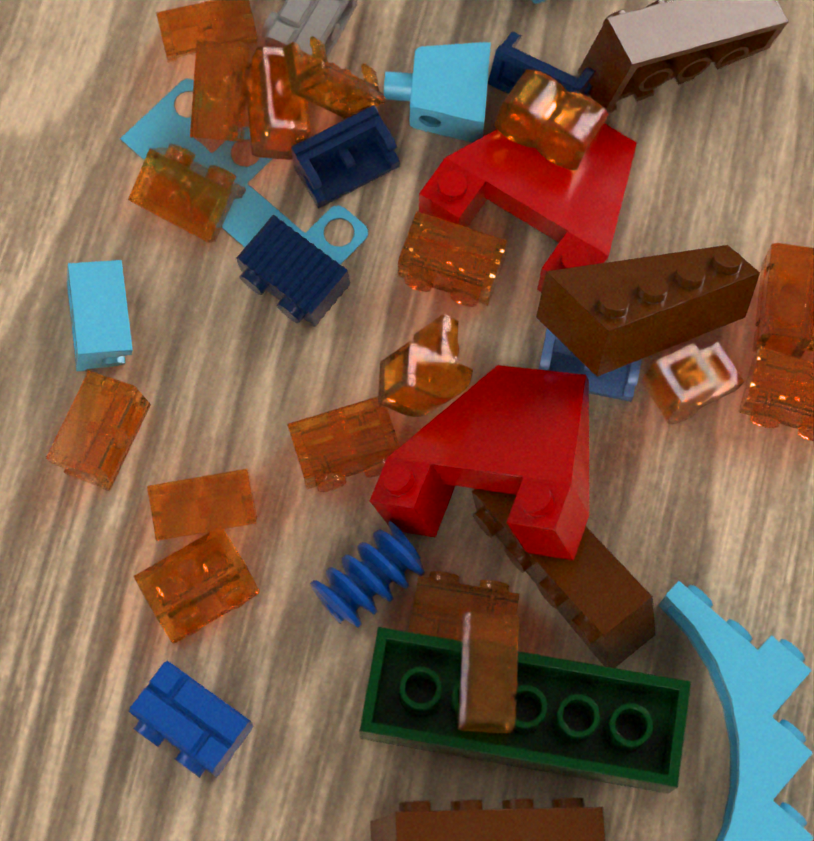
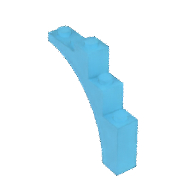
[658,581,814,841]

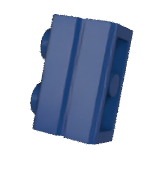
[129,660,254,778]

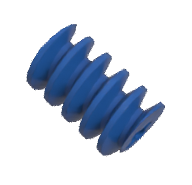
[310,520,425,628]

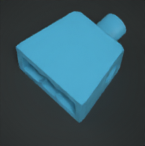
[383,42,491,142]

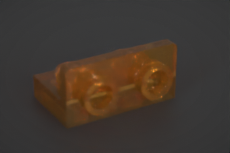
[128,144,246,243]
[133,525,260,643]

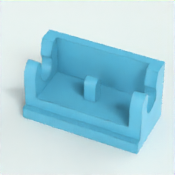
[66,260,133,371]

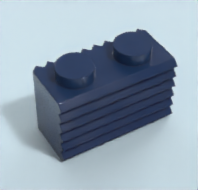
[236,215,350,326]

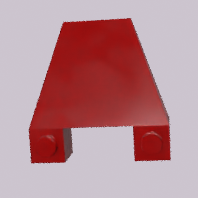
[418,108,637,293]
[369,365,590,561]

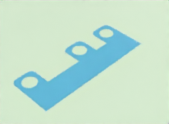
[120,79,368,264]

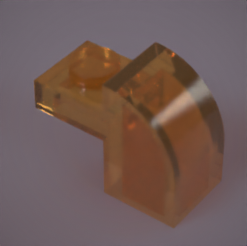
[378,314,473,417]
[641,342,745,425]

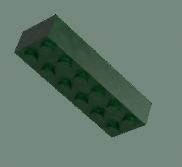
[359,627,691,794]

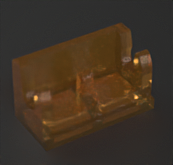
[156,0,258,63]
[283,36,386,119]
[46,370,151,491]
[147,469,257,541]

